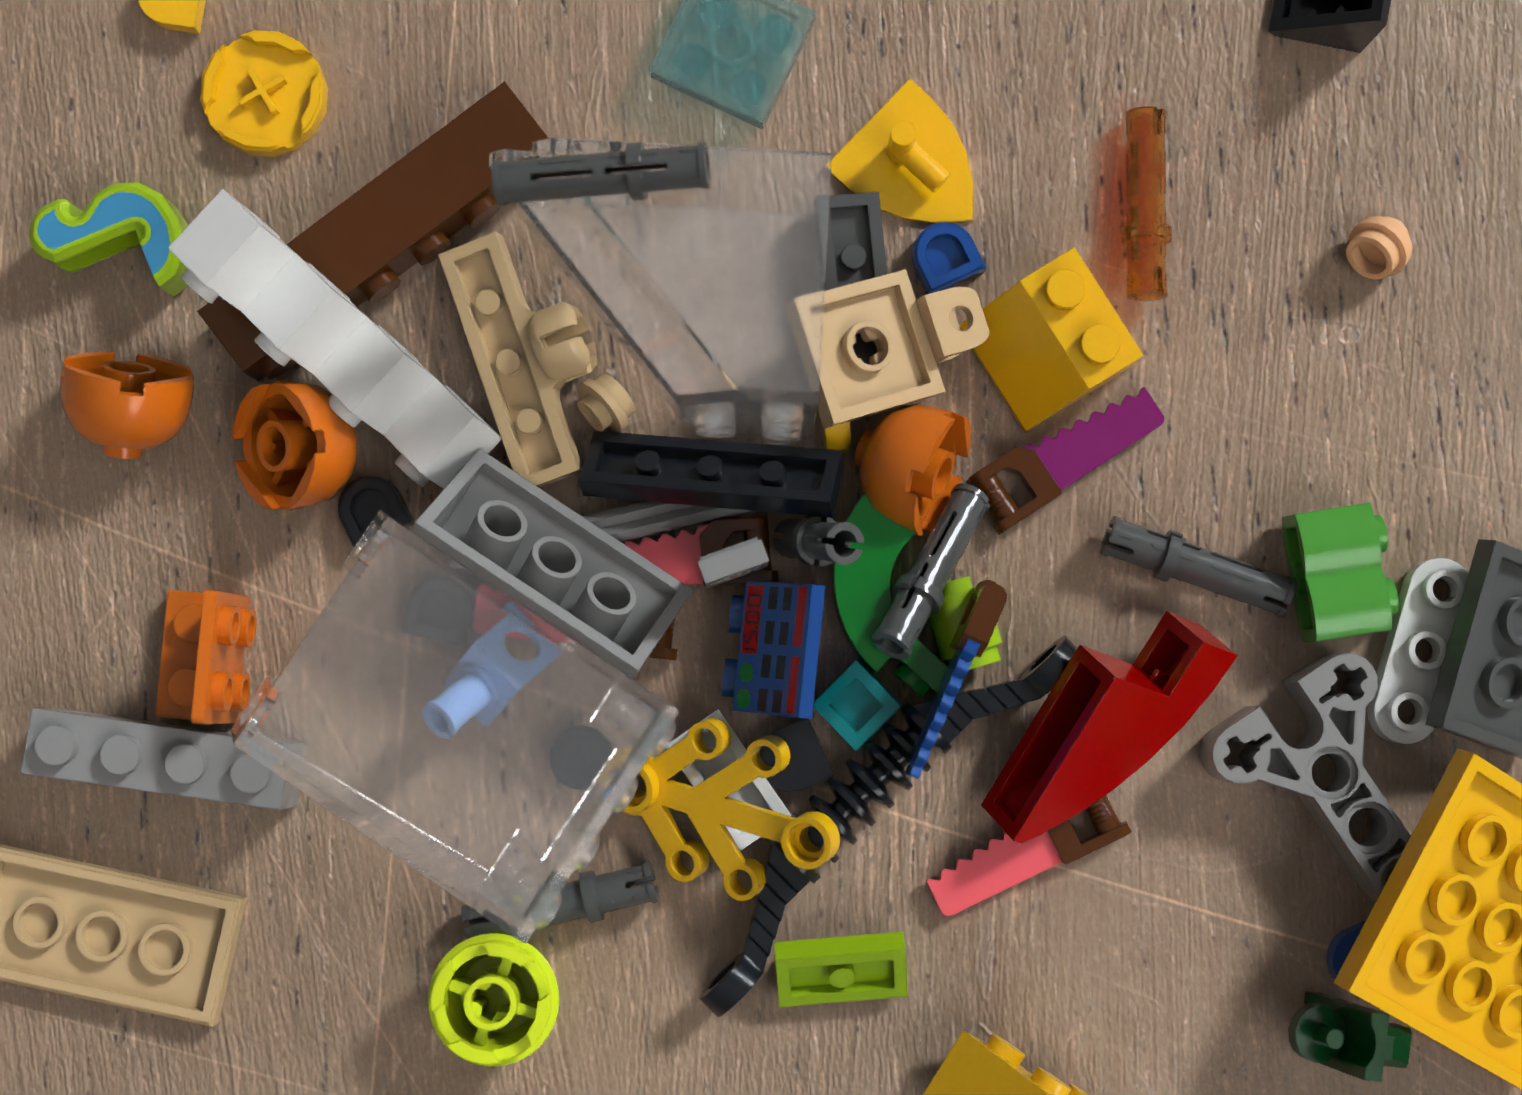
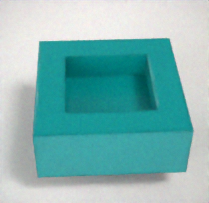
[813,659,904,751]

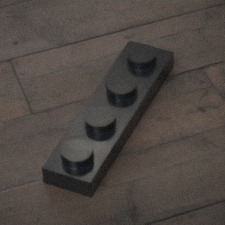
[578,431,844,518]

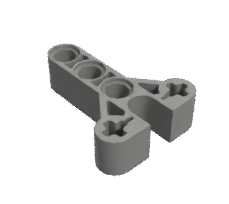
[1199,653,1411,903]

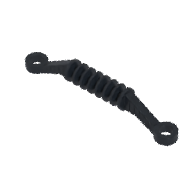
[699,635,1077,1017]

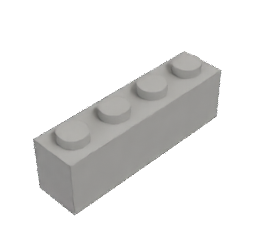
[21,708,308,810]

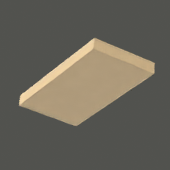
[0,844,247,1027]

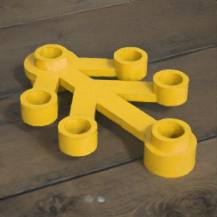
[606,718,840,902]

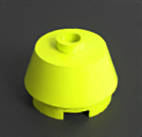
[428,933,559,1066]

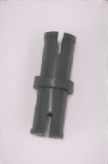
[773,516,864,566]

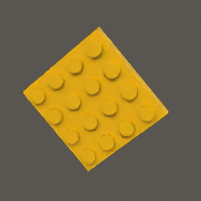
[1333,748,1522,1090]

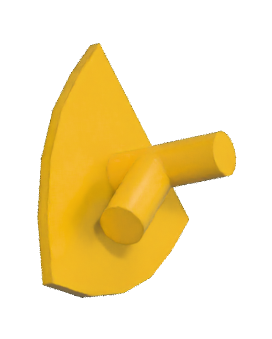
[825,79,973,224]

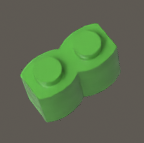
[1282,502,1399,642]

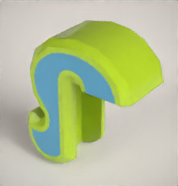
[29,182,189,297]

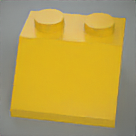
[959,247,1144,433]

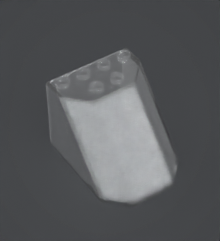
[489,138,832,447]

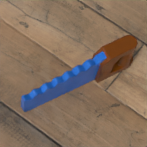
[905,580,1007,779]

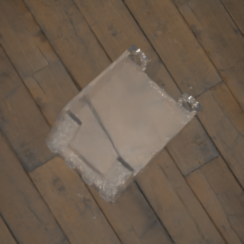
[231,509,679,944]

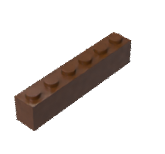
[197,81,556,382]

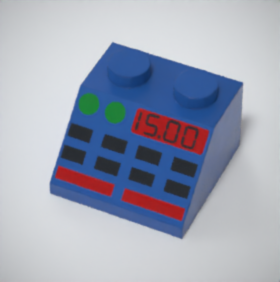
[722,581,825,719]

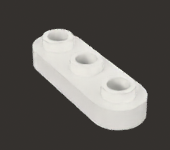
[1367,558,1468,744]

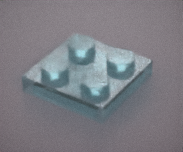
[649,0,816,130]

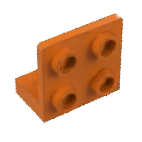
[155,590,257,724]

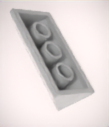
[411,448,693,678]

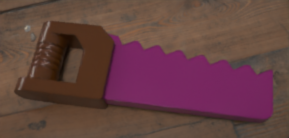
[968,387,1164,535]

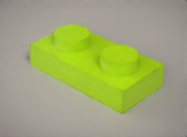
[774,931,908,1007]

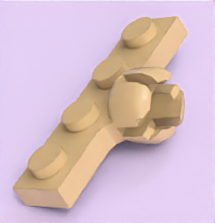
[438,232,597,488]

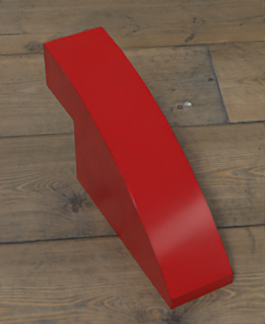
[981,611,1238,844]

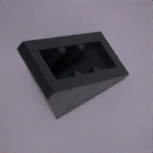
[1268,0,1391,53]

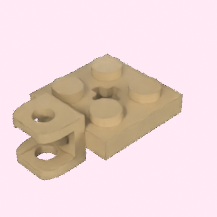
[784,269,990,429]

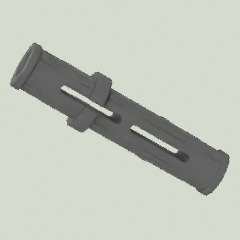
[491,142,711,206]
[872,483,990,659]
[1100,516,1296,617]
[461,861,659,939]

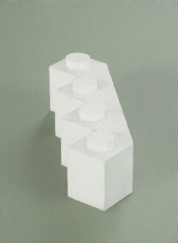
[168,189,502,489]

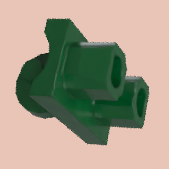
[1288,991,1412,1082]

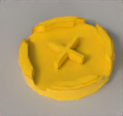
[200,30,328,157]

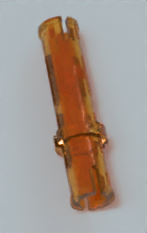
[1121,106,1172,301]

